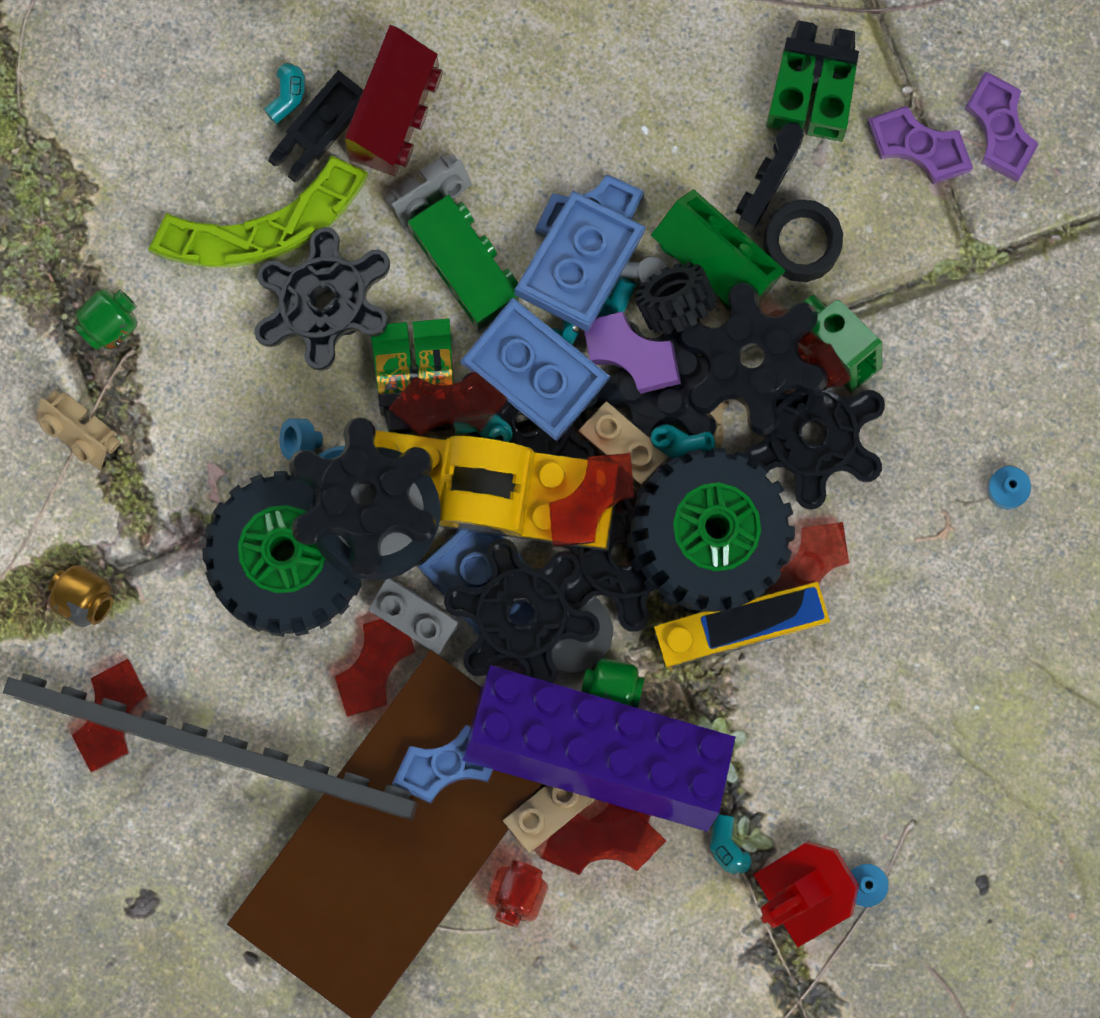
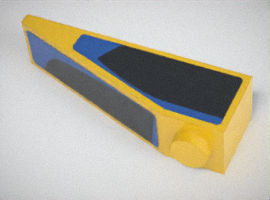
[654,582,830,671]

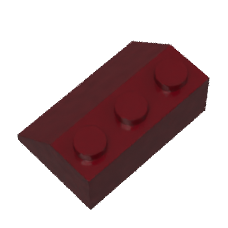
[345,25,443,177]

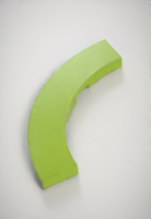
[148,156,369,268]

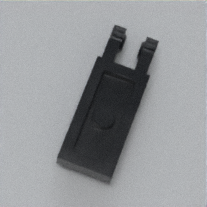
[268,70,363,183]
[735,122,804,236]

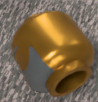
[48,565,113,627]

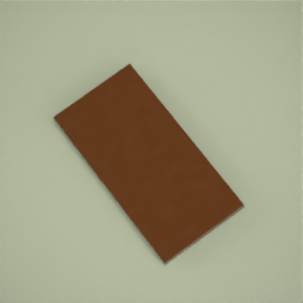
[227,650,542,1018]

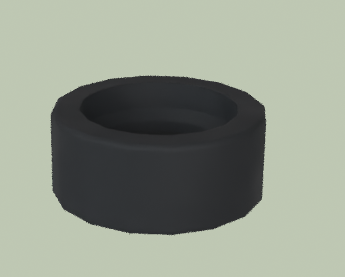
[763,199,844,282]

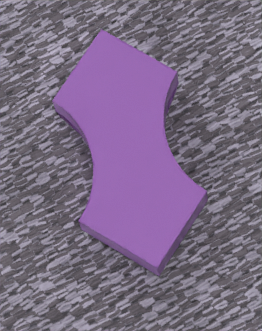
[964,71,1038,182]
[867,106,973,184]
[584,312,681,393]

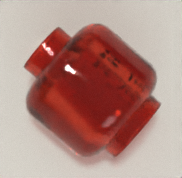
[486,860,548,928]

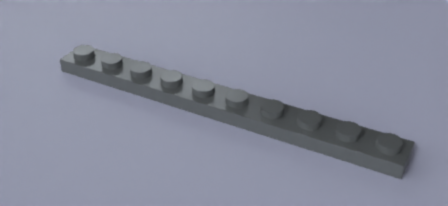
[3,673,418,821]

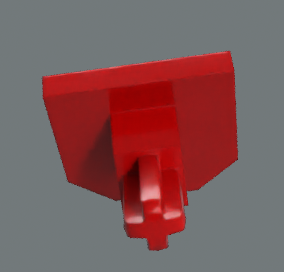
[753,841,859,948]

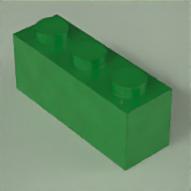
[650,189,786,310]
[408,195,519,331]

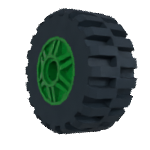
[626,448,795,613]
[202,471,362,637]

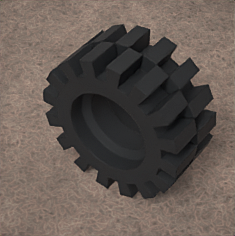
[635,262,717,334]

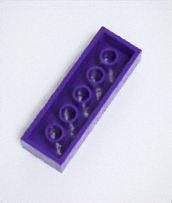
[462,665,736,832]

